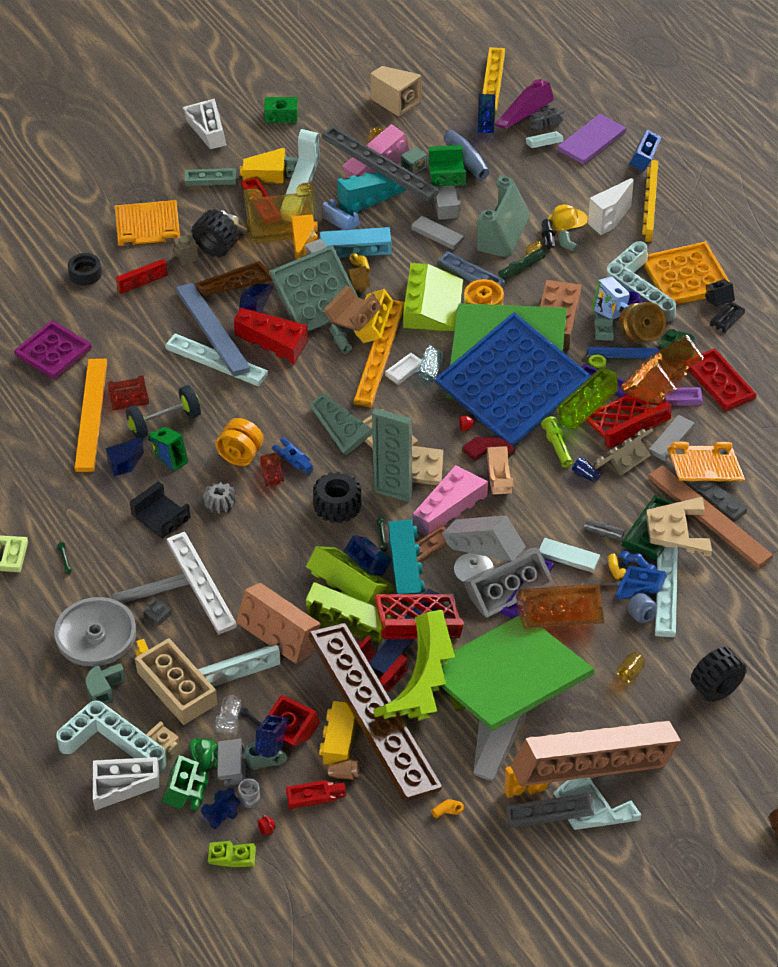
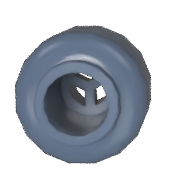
[627,593,657,623]

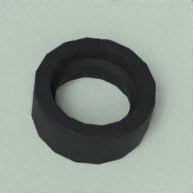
[68,253,102,285]

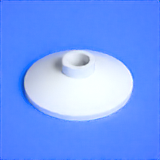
[454,553,493,582]

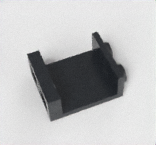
[130,481,191,539]

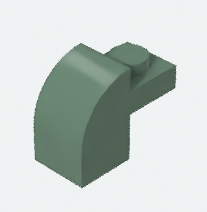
[86,663,126,704]

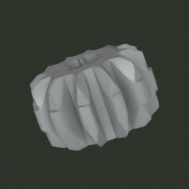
[203,482,236,514]

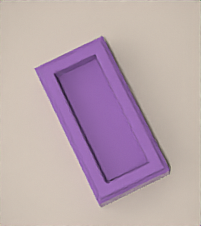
[663,387,703,406]

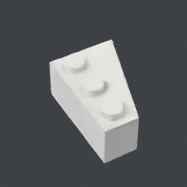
[183,99,227,149]
[93,757,159,810]

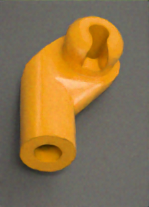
[431,799,464,819]

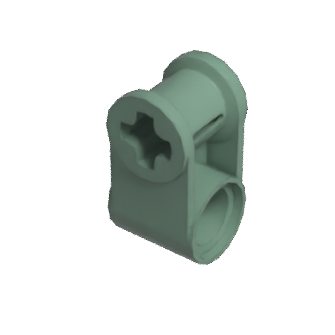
[246,737,287,770]

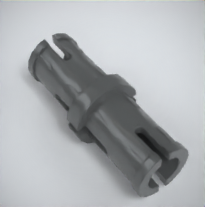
[584,519,625,541]

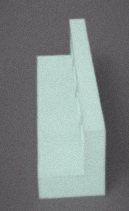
[198,645,280,687]

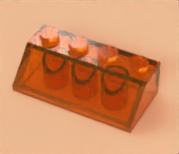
[516,584,605,629]

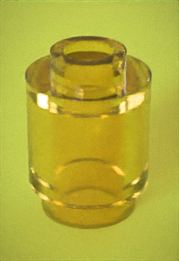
[617,652,645,682]

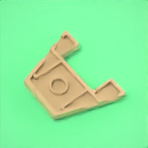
[646,497,712,556]

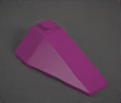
[495,79,554,129]

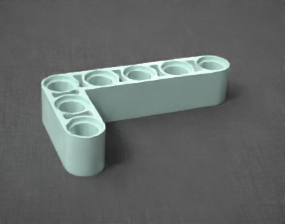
[280,129,319,222]
[607,241,676,322]
[56,701,167,772]

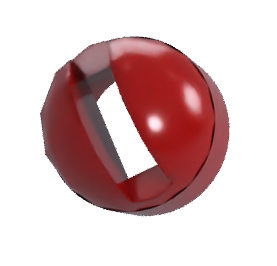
[459,416,473,431]

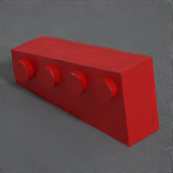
[234,308,308,365]

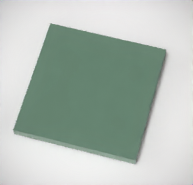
[269,245,358,333]

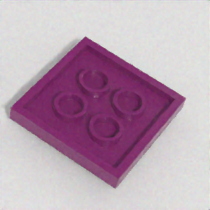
[14,320,92,380]

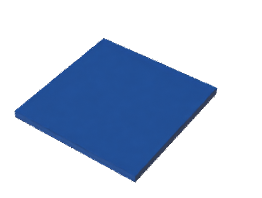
[434,312,592,447]

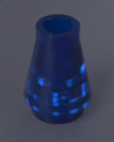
[571,457,601,483]

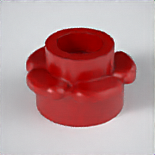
[257,815,276,836]

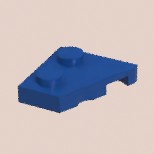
[615,565,667,600]

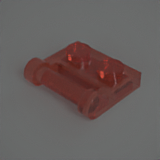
[107,375,149,410]

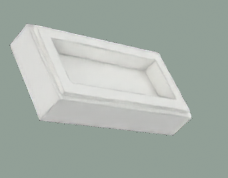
[385,353,424,385]

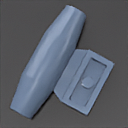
[444,130,489,180]

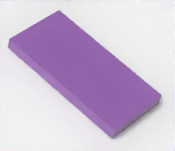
[558,114,626,165]

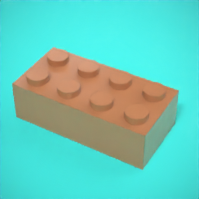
[540,280,582,350]
[236,583,321,664]

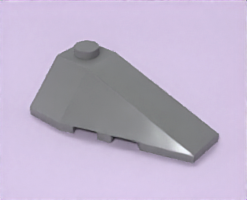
[473,713,526,782]

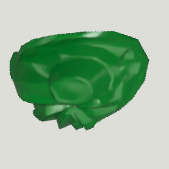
[190,738,218,773]

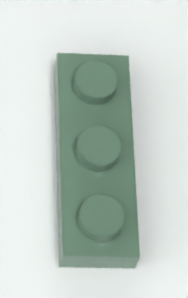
[185,168,236,186]

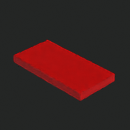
[684,348,757,412]

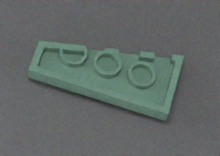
[309,393,372,456]

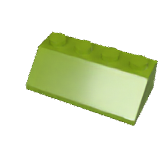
[306,546,395,606]

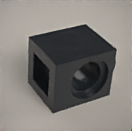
[705,279,735,307]

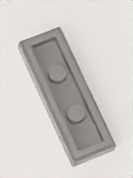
[411,216,464,250]
[649,415,695,461]

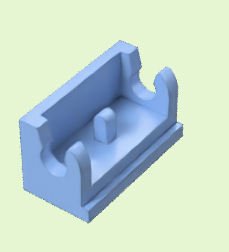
[322,198,360,230]

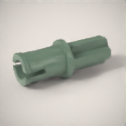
[329,324,352,354]

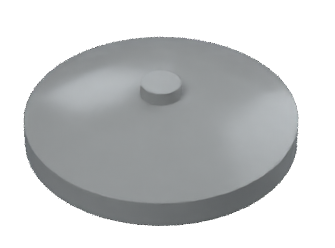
[54,597,136,666]

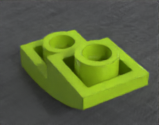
[208,841,256,867]

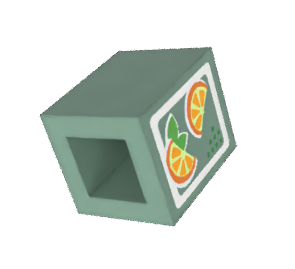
[401,147,428,174]

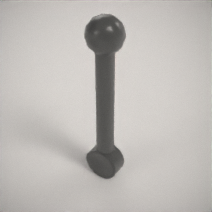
[581,581,621,589]

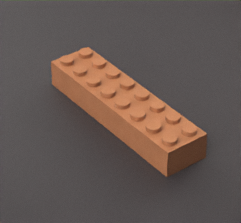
[511,721,681,786]

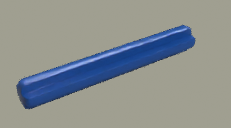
[587,347,660,359]

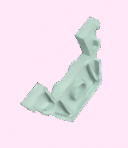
[553,776,641,830]

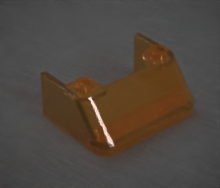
[620,335,704,404]

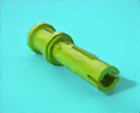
[541,416,573,468]

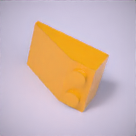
[292,215,318,260]

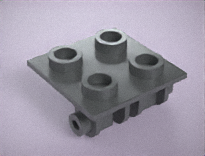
[525,105,564,131]

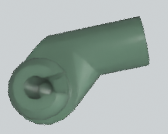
[559,230,578,252]

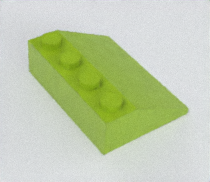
[403,263,463,331]

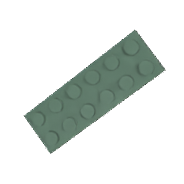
[372,408,412,502]

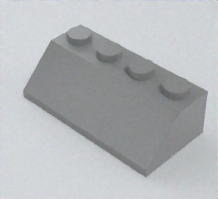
[463,548,554,618]

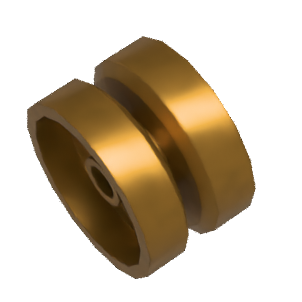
[619,302,666,343]

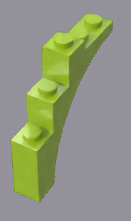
[373,610,455,721]

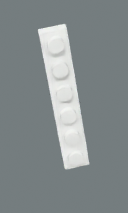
[167,532,237,635]

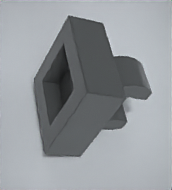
[143,599,172,626]

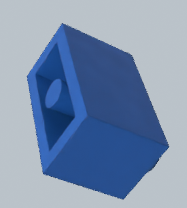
[629,130,662,172]

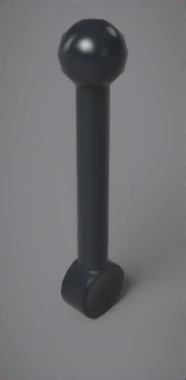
[240,708,270,736]

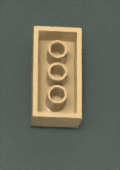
[135,638,218,725]

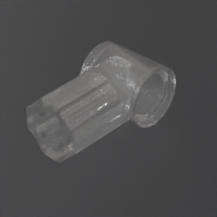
[215,695,242,736]

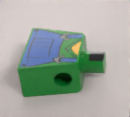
[148,427,189,472]

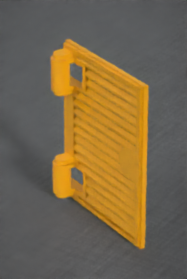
[115,200,180,246]
[667,441,745,481]

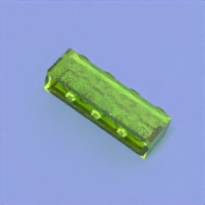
[557,367,618,430]

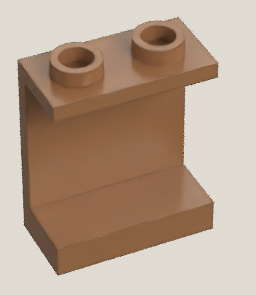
[323,286,382,331]

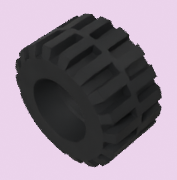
[191,209,239,257]
[313,472,362,523]
[690,647,747,702]

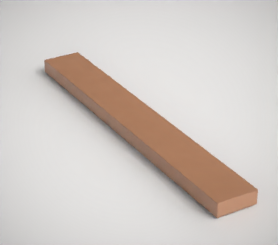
[648,465,773,569]

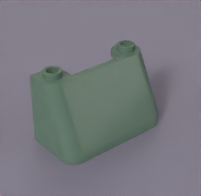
[477,175,529,257]

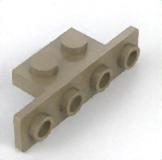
[590,428,653,476]

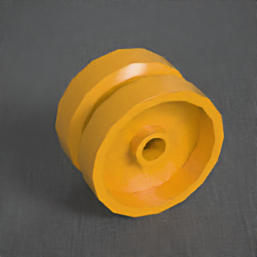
[464,279,504,305]
[215,418,264,466]

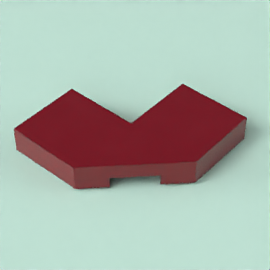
[462,437,515,461]

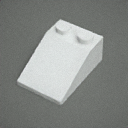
[588,178,634,235]

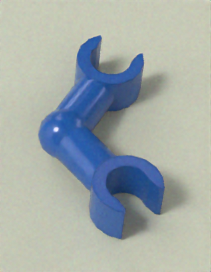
[618,551,657,570]

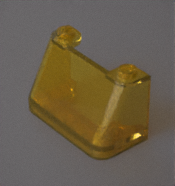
[244,182,317,243]

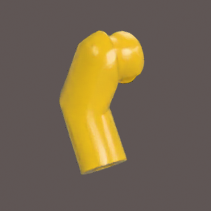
[349,253,370,274]
[607,554,626,580]

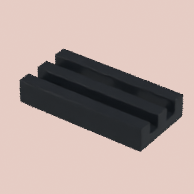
[710,302,745,333]

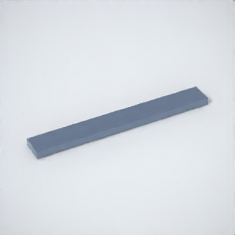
[176,283,250,377]

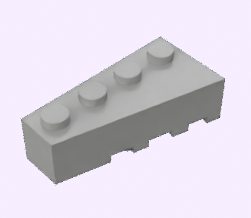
[442,515,526,562]

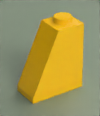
[240,148,286,183]

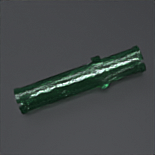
[498,248,545,280]

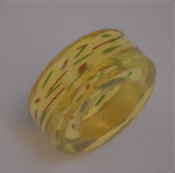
[524,240,542,254]

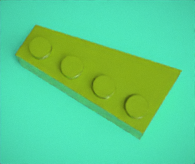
[306,582,391,643]

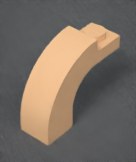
[486,446,513,494]

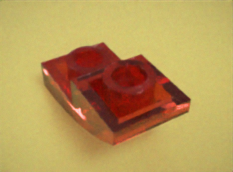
[260,452,284,486]

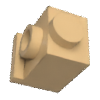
[146,721,180,759]

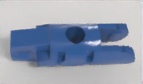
[271,437,314,475]

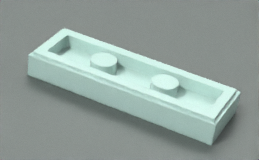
[539,538,600,573]

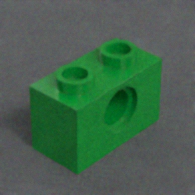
[264,97,298,123]

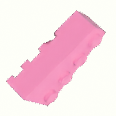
[342,124,409,178]
[413,465,488,535]

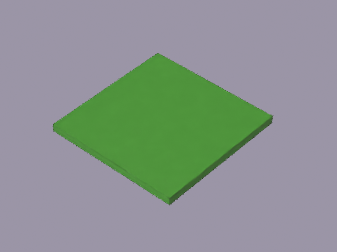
[446,303,567,400]
[441,613,595,731]

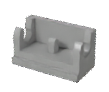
[218,738,246,786]

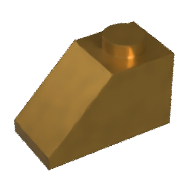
[345,266,370,293]

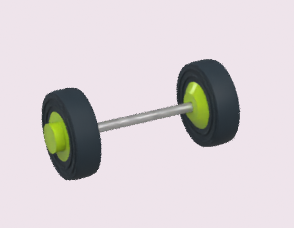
[126,385,201,440]

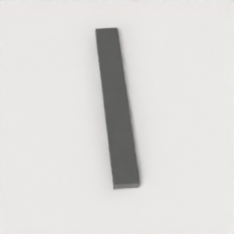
[322,126,439,202]

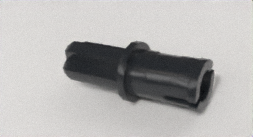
[541,219,555,249]

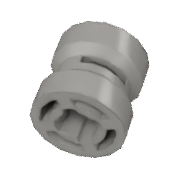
[238,779,261,808]

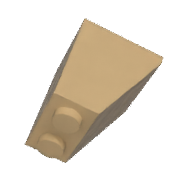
[370,66,422,117]

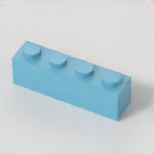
[320,227,391,258]

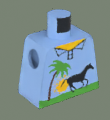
[591,276,630,319]

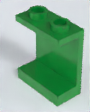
[428,145,466,186]

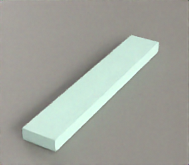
[165,334,268,387]
[655,546,678,637]

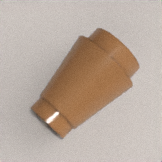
[328,759,360,780]

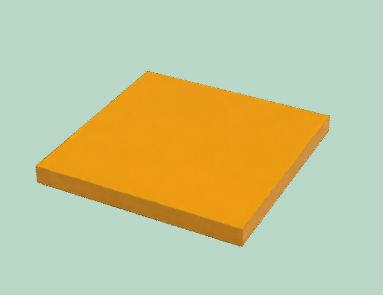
[643,241,730,305]

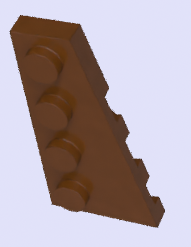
[195,261,273,296]

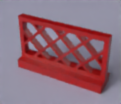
[584,386,671,449]
[374,594,464,639]

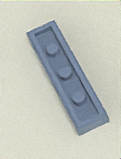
[437,251,505,287]

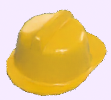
[548,204,588,231]

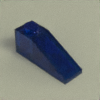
[239,283,274,313]

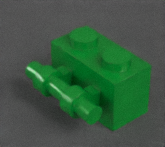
[161,755,208,810]

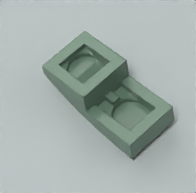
[594,312,614,340]

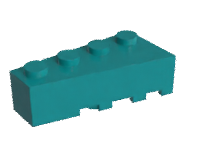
[337,172,406,215]
[388,519,425,602]

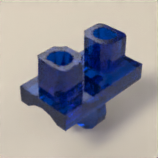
[201,787,241,829]

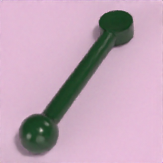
[376,518,388,552]
[57,542,72,574]

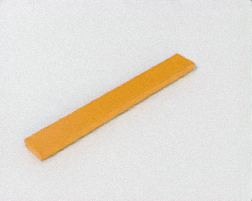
[354,300,405,408]
[75,359,107,472]

